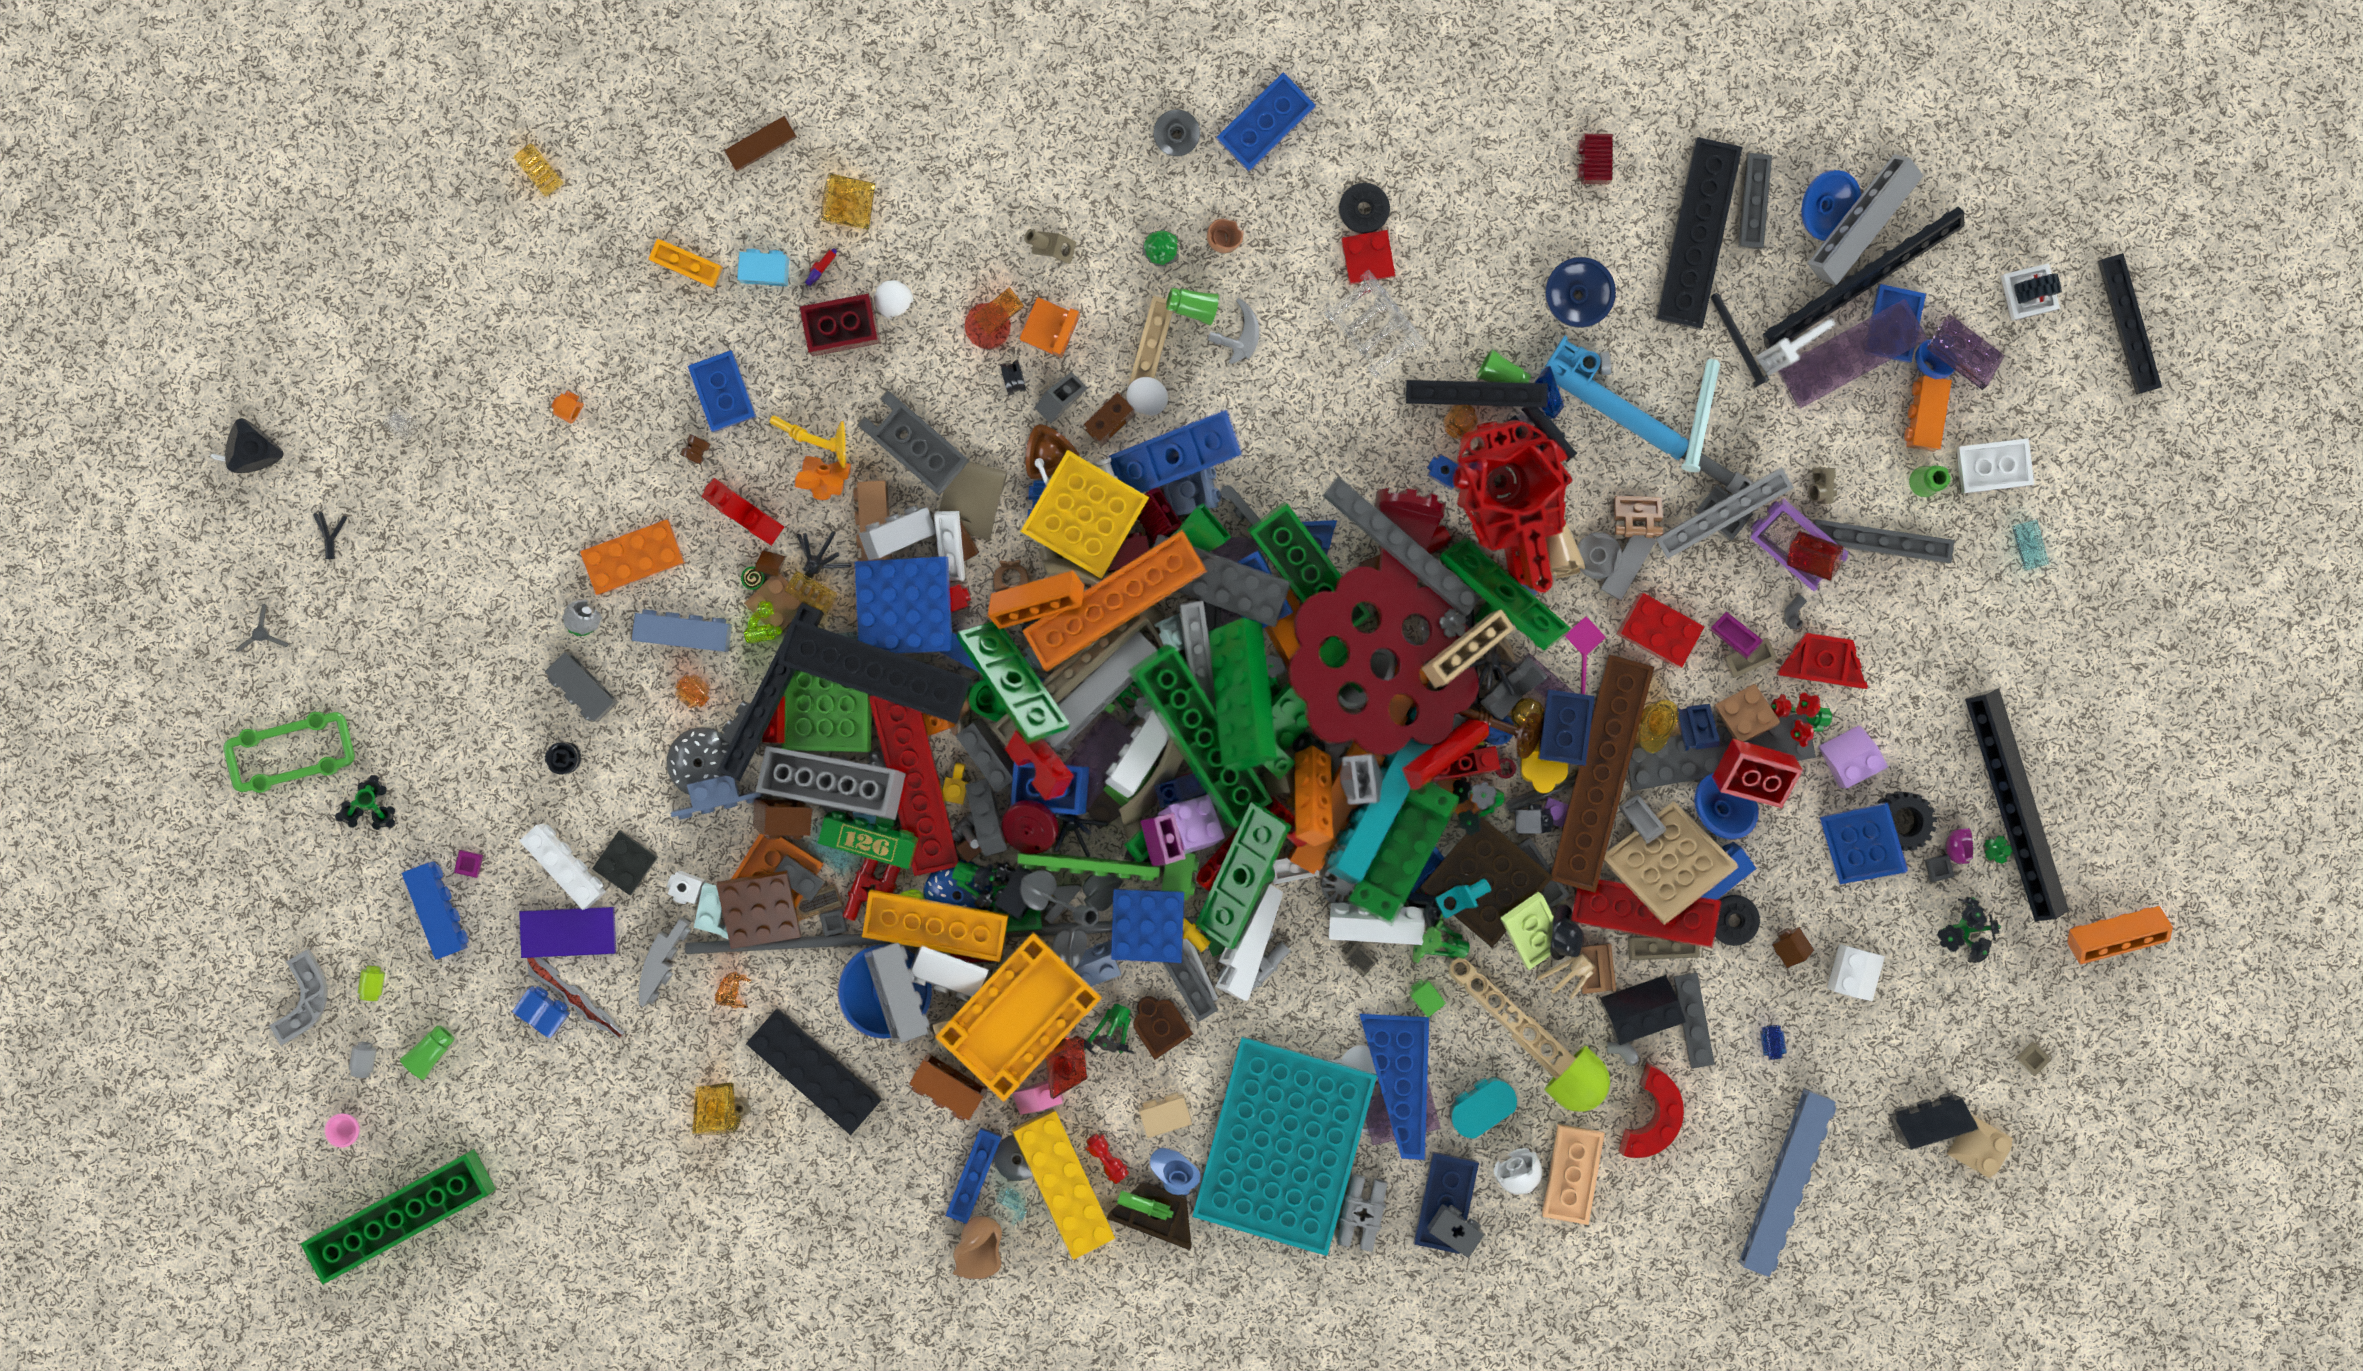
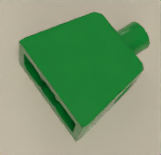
[1174,503,1231,552]

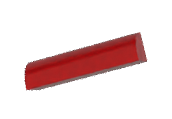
[1402,719,1489,790]

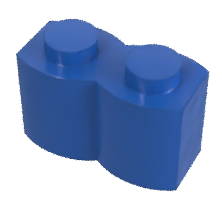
[512,986,570,1038]

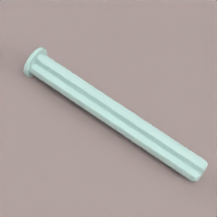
[1681,359,1720,472]

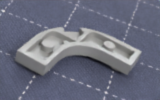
[269,949,328,1046]

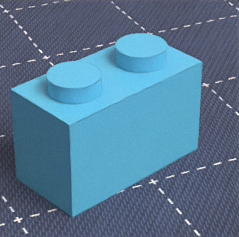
[737,249,790,287]

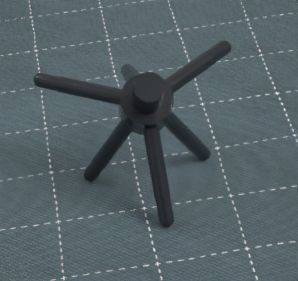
[797,531,852,581]
[1465,643,1522,695]
[1054,813,1109,857]

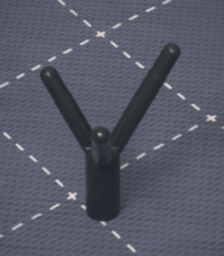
[313,511,347,559]

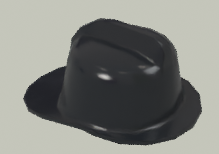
[1550,904,1584,960]

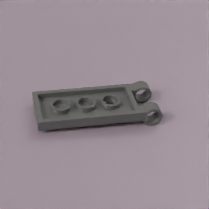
[857,390,970,496]

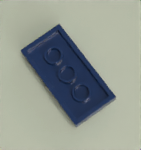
[1413,1152,1479,1254]

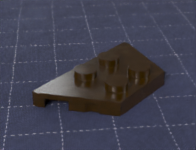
[1106,1181,1192,1250]

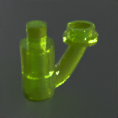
[744,601,782,644]

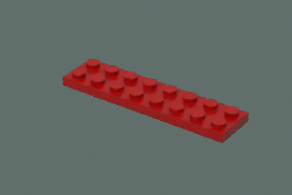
[869,695,960,876]

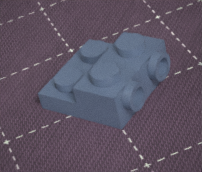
[1163,466,1221,517]

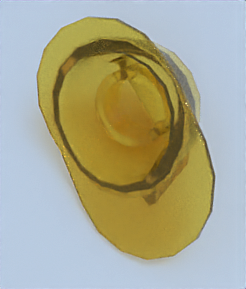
[1639,700,1679,753]

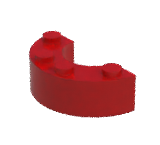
[1618,1062,1684,1158]

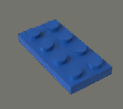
[1216,72,1316,172]

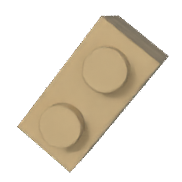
[1139,1092,1192,1138]

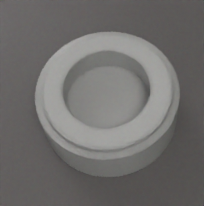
[1599,351,1611,375]

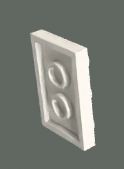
[1956,438,2034,494]

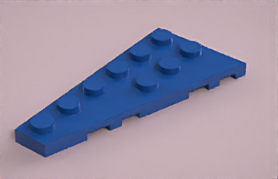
[1359,1014,1429,1160]

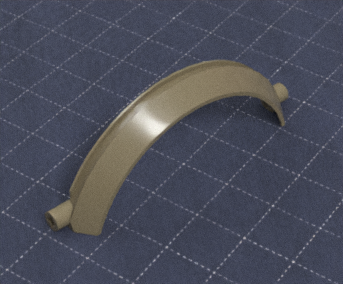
[1038,546,1187,839]

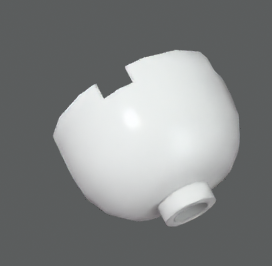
[1494,1148,1542,1194]

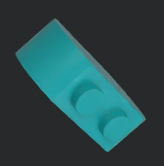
[1450,1077,1517,1139]

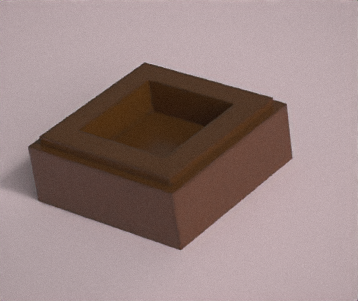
[755,550,785,576]

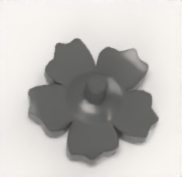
[1439,609,1467,638]

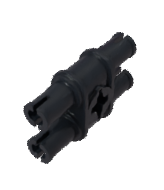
[1507,407,1578,463]

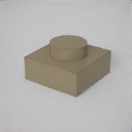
[2016,1042,2051,1076]

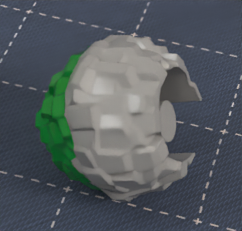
[562,599,602,636]

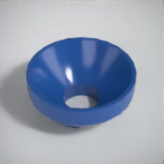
[1915,339,1956,379]

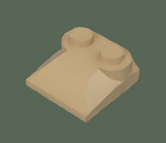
[1947,1115,2013,1179]

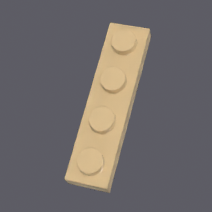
[1128,295,1173,386]

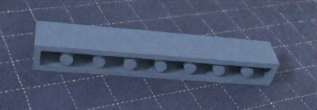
[1739,1089,1836,1277]

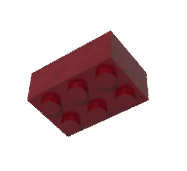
[799,293,881,357]

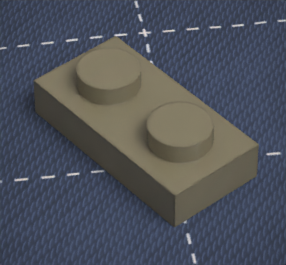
[1724,638,1778,678]

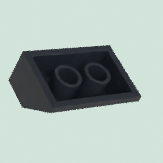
[1600,975,1686,1045]
[1889,1093,1978,1150]

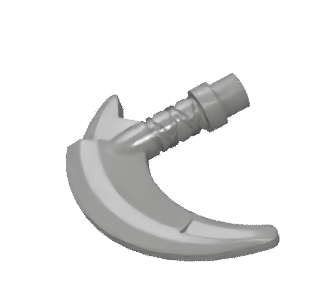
[1208,298,1259,364]

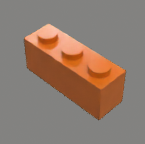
[1904,376,1952,452]

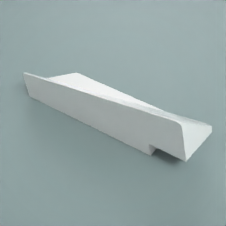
[1215,884,1283,1001]

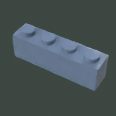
[632,609,732,652]

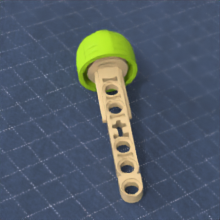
[1448,958,1610,1112]

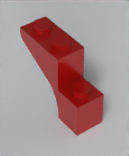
[701,478,784,546]

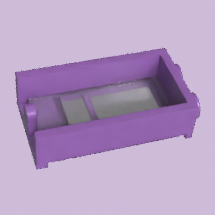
[1750,498,1848,592]

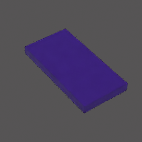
[519,907,616,958]

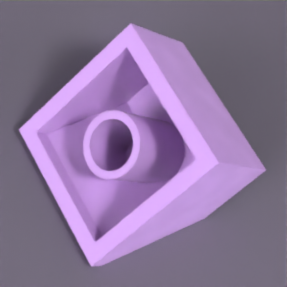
[1818,725,1888,789]

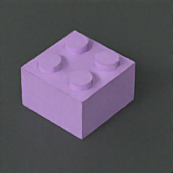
[1158,795,1225,854]

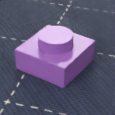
[1543,797,1568,827]

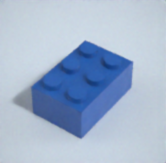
[1011,762,1089,815]

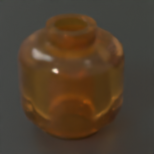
[1443,405,1478,439]
[674,674,710,709]

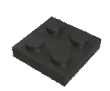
[592,830,658,895]

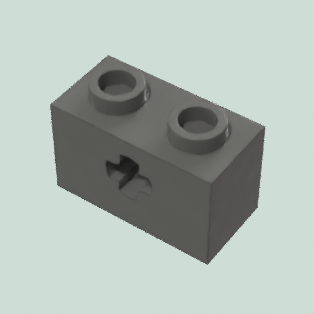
[1427,1204,1484,1259]

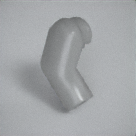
[1607,1042,1639,1066]

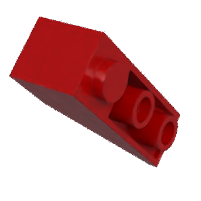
[1432,746,1501,782]

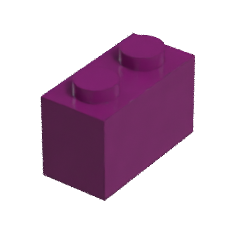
[1141,813,1186,866]

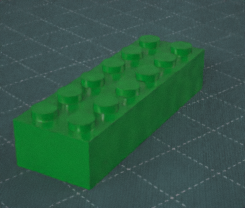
[1247,502,1371,641]
[1208,618,1278,771]

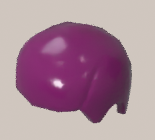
[1946,828,1973,864]

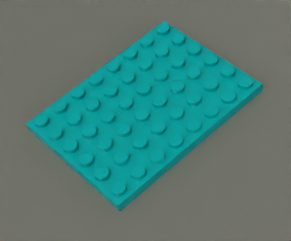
[1192,1036,1377,1256]

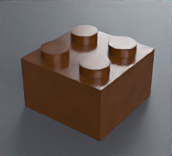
[753,799,812,840]

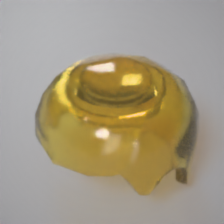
[1510,698,1544,727]

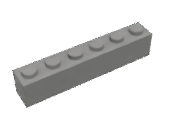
[1807,154,1923,285]
[1045,631,1157,752]

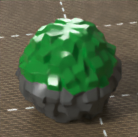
[1142,229,1179,266]

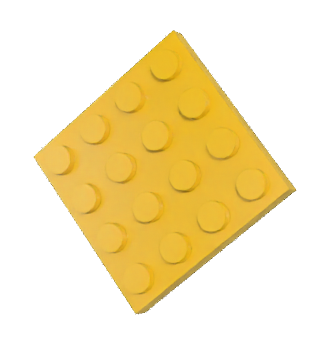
[1021,450,1149,579]

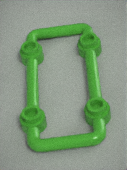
[223,712,355,793]

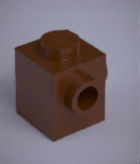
[1772,927,1814,968]

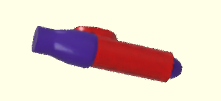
[804,248,837,287]

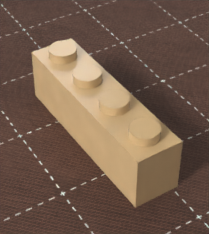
[1421,610,1515,687]

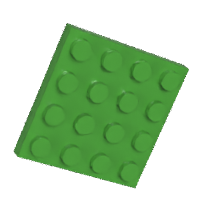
[781,670,872,752]

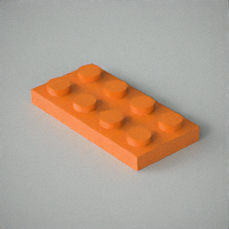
[580,519,685,595]

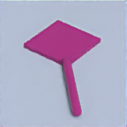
[1565,616,1606,695]

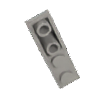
[639,917,692,1007]

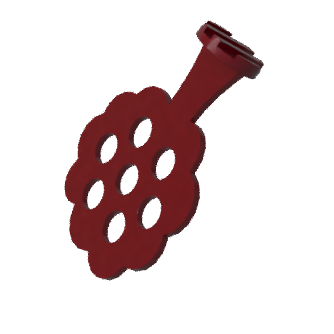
[1288,488,1479,755]

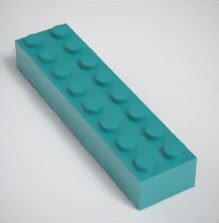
[1327,706,1434,884]

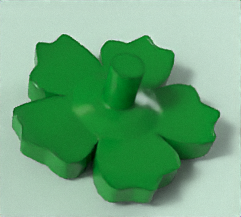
[1984,835,2013,864]

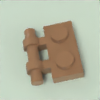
[1613,496,1663,538]

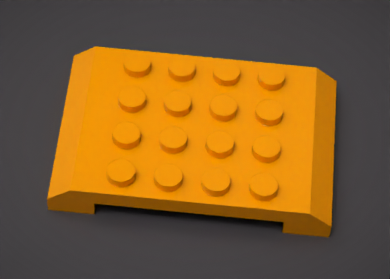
[935,932,1102,1102]

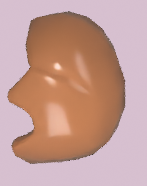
[1207,218,1244,254]

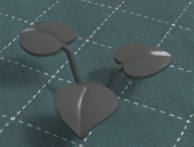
[1020,870,1123,970]

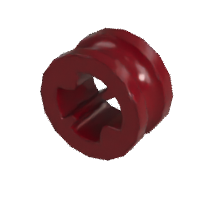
[1495,758,1516,779]

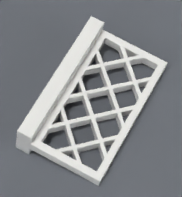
[1755,319,1835,376]

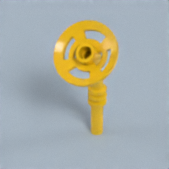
[770,415,846,468]

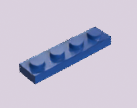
[945,1127,1002,1224]

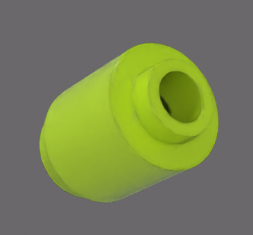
[357,966,385,1001]

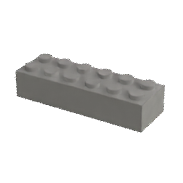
[756,746,905,820]

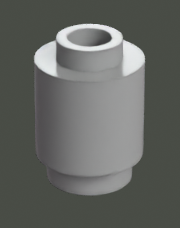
[349,1042,377,1078]

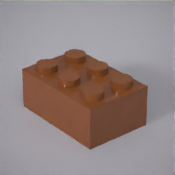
[909,1053,987,1121]

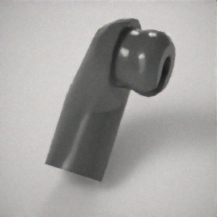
[1784,594,1807,630]

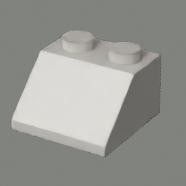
[1827,944,1885,1001]

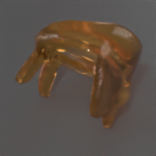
[715,971,752,1009]

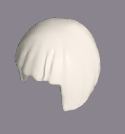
[874,280,914,319]

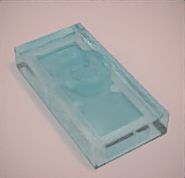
[2012,519,2050,571]

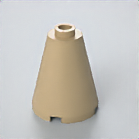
[1539,518,1585,578]

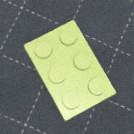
[1501,891,1554,970]

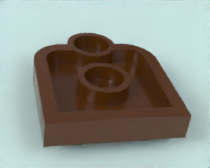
[1133,996,1194,1060]

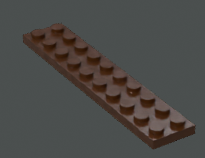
[1550,654,1654,892]

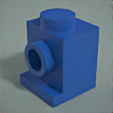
[1427,454,1459,490]

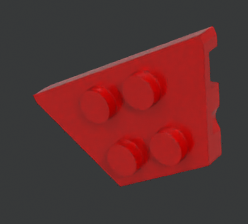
[1776,633,1868,689]

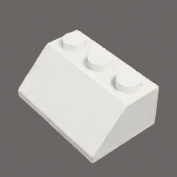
[910,946,989,1001]

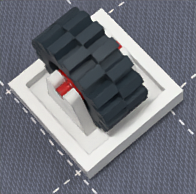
[2001,263,2062,321]

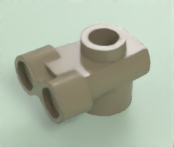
[1808,467,1837,504]

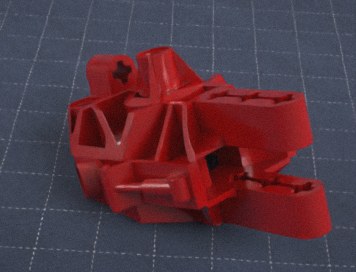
[1453,420,1572,593]

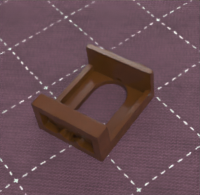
[1083,392,1135,447]

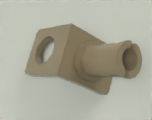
[1024,229,1076,264]

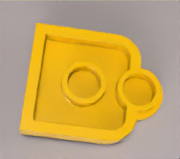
[1520,735,1568,794]

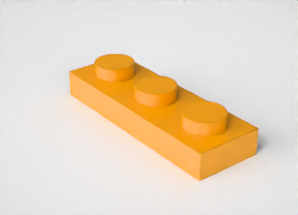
[648,238,723,289]

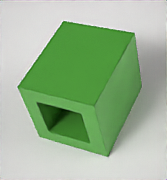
[1409,979,1446,1018]

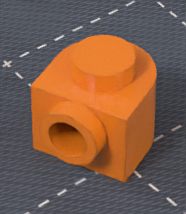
[552,390,584,424]

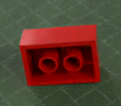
[1616,593,1705,668]
[1712,739,1803,808]

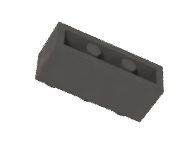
[544,652,618,722]
[955,718,1014,793]
[965,779,1007,857]

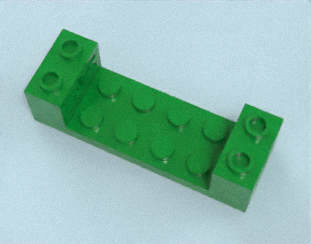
[1263,636,1376,780]
[1349,782,1459,926]

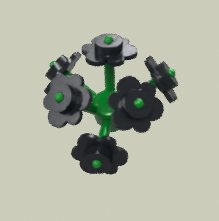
[1937,896,2001,963]

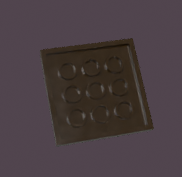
[1420,816,1553,948]

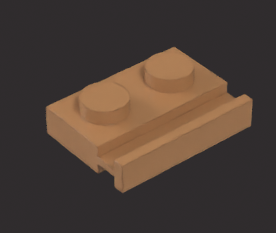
[1579,943,1616,994]

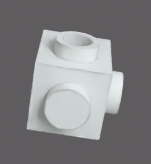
[667,871,706,904]

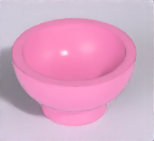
[325,1113,360,1148]

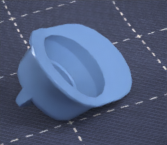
[1149,1148,1200,1196]

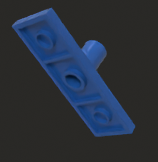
[1108,410,1242,493]

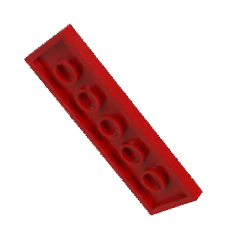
[1571,879,1721,949]

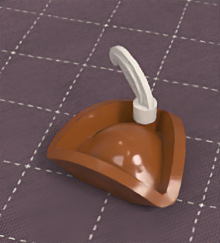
[1026,424,1080,486]

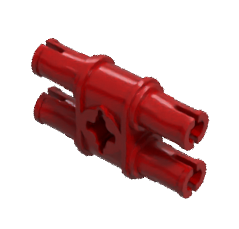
[842,857,901,921]

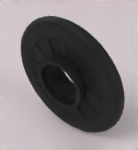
[1339,183,1390,234]
[1715,895,1760,946]

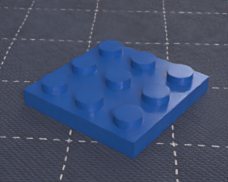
[1820,803,1908,884]
[1111,889,1185,963]

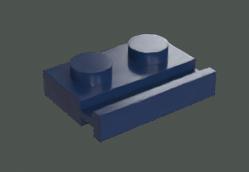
[1676,704,1720,751]

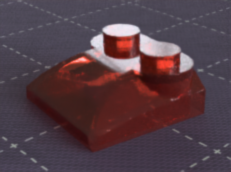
[1045,1035,1087,1099]

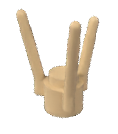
[1537,953,1595,1000]

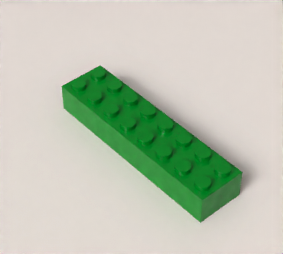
[1128,644,1273,828]
[300,1149,496,1285]

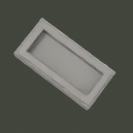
[1619,794,1666,844]

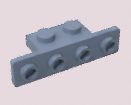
[670,775,764,820]
[1074,940,1121,986]

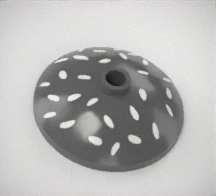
[667,727,730,795]

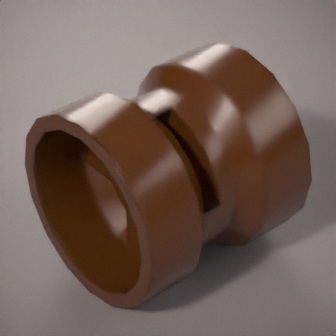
[679,434,711,465]

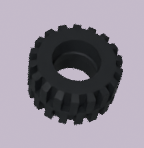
[1877,791,1937,851]

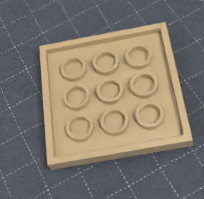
[1604,801,1738,925]

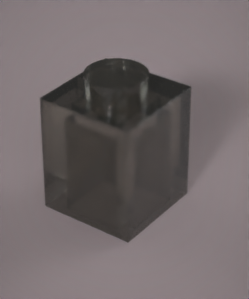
[1341,941,1379,977]

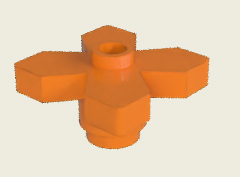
[795,456,851,500]

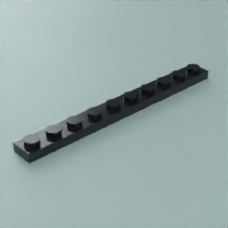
[1763,206,1965,349]

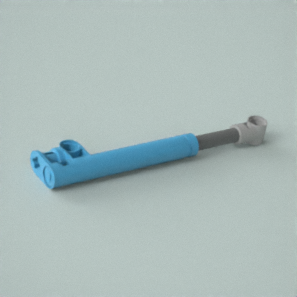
[1540,335,1754,494]

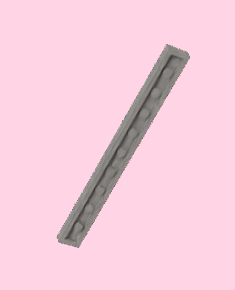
[1178,600,1235,832]

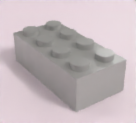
[864,943,929,1043]

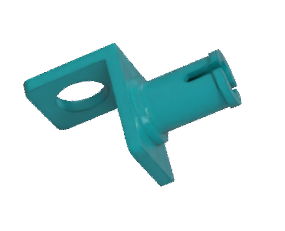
[1435,879,1491,918]

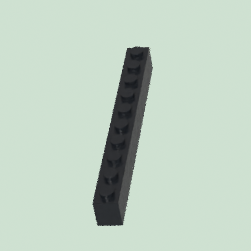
[1965,688,2069,922]

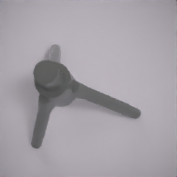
[235,604,288,652]

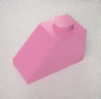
[1012,1077,1064,1115]

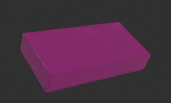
[1710,611,1763,659]

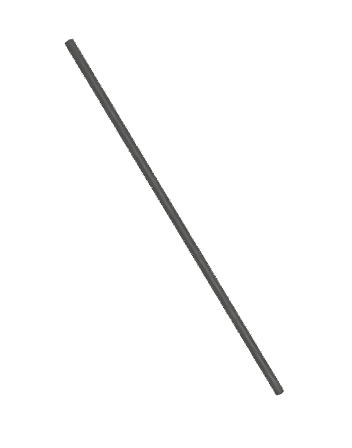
[685,916,1199,954]

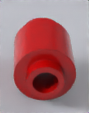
[1426,524,1451,555]

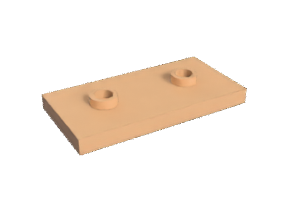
[1542,1124,1605,1225]

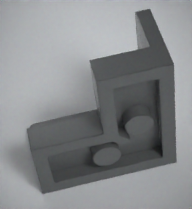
[1480,657,1547,721]

